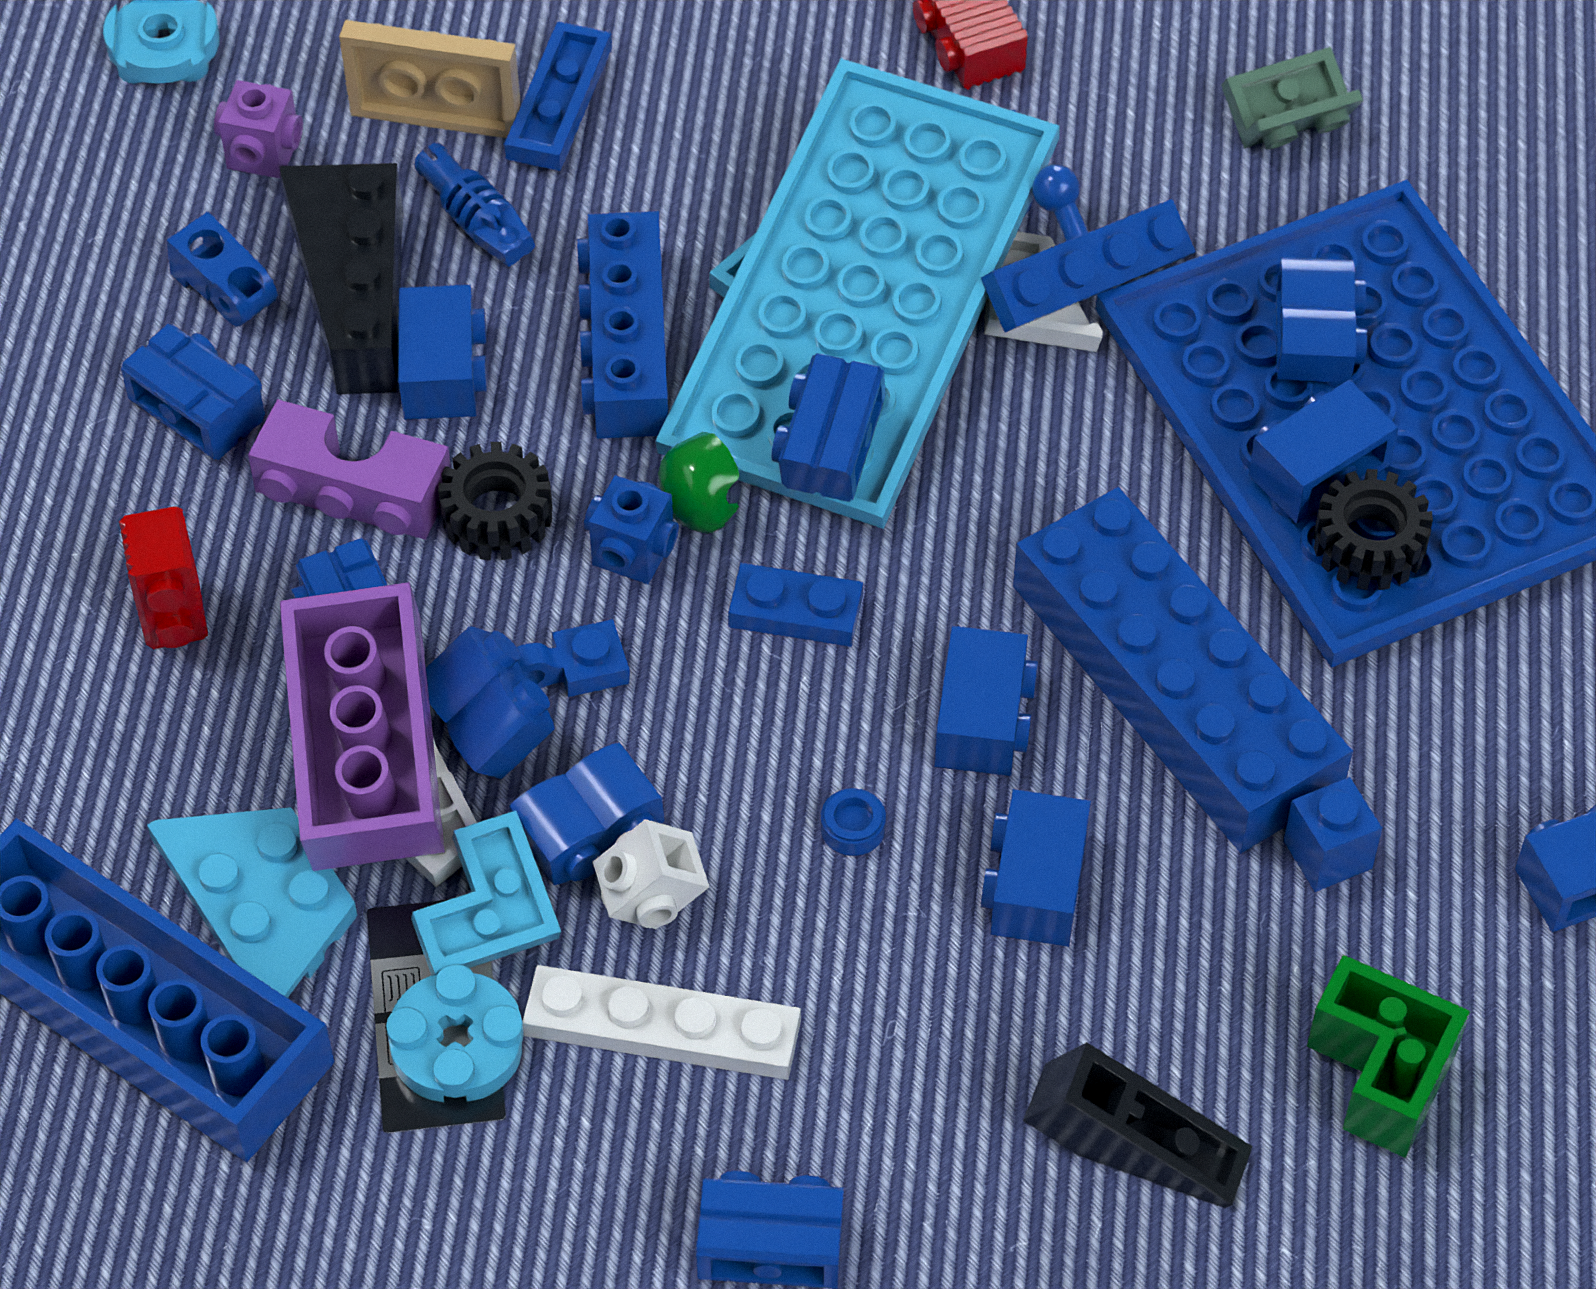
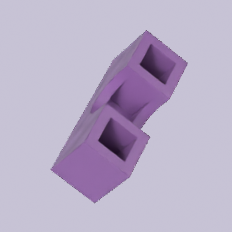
[248,399,451,540]

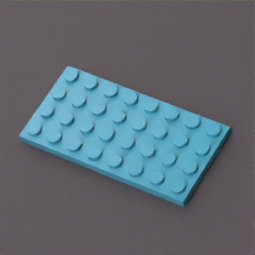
[655,58,1059,529]

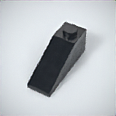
[1023,1042,1253,1208]

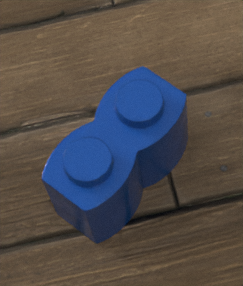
[1276,257,1367,382]
[426,626,555,779]
[509,743,665,885]

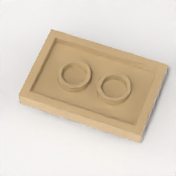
[339,20,521,138]

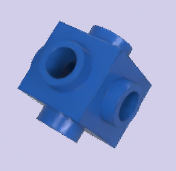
[584,475,679,585]

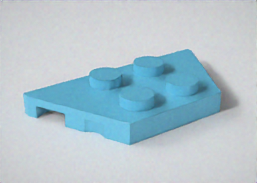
[147,807,357,998]

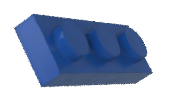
[504,21,612,171]

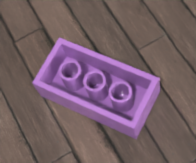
[280,582,445,871]

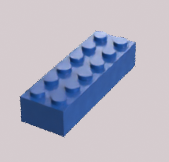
[1013,487,1353,853]
[0,818,335,1163]

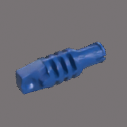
[414,142,536,267]

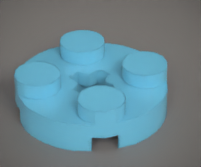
[103,0,220,84]
[386,964,524,1102]

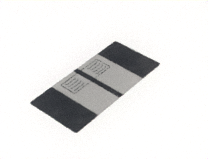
[367,899,506,1133]

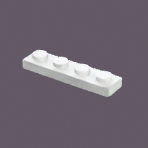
[522,965,801,1080]

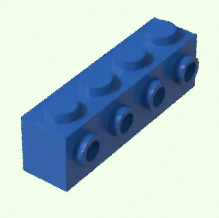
[577,211,668,439]

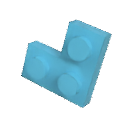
[411,810,561,976]

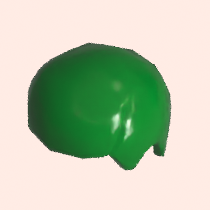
[658,432,739,534]

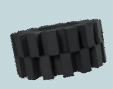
[438,442,553,560]
[1313,469,1433,590]

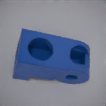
[167,211,278,327]

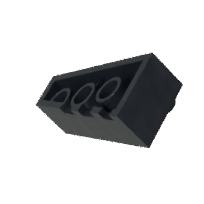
[279,163,403,394]

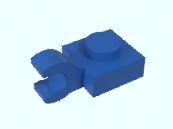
[517,619,630,697]

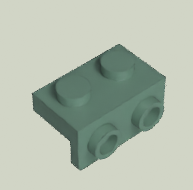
[1221,47,1363,150]

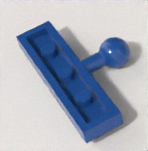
[981,164,1196,333]

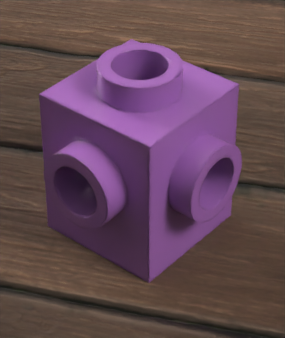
[214,80,303,179]

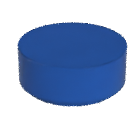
[821,788,886,856]

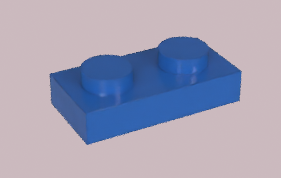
[728,563,863,647]

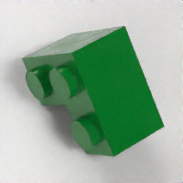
[1306,955,1470,1158]

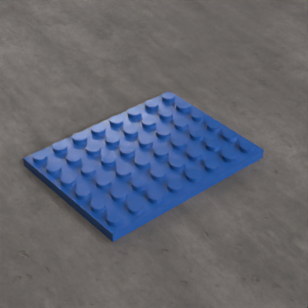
[1095,179,1596,668]

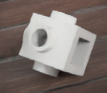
[593,819,709,929]

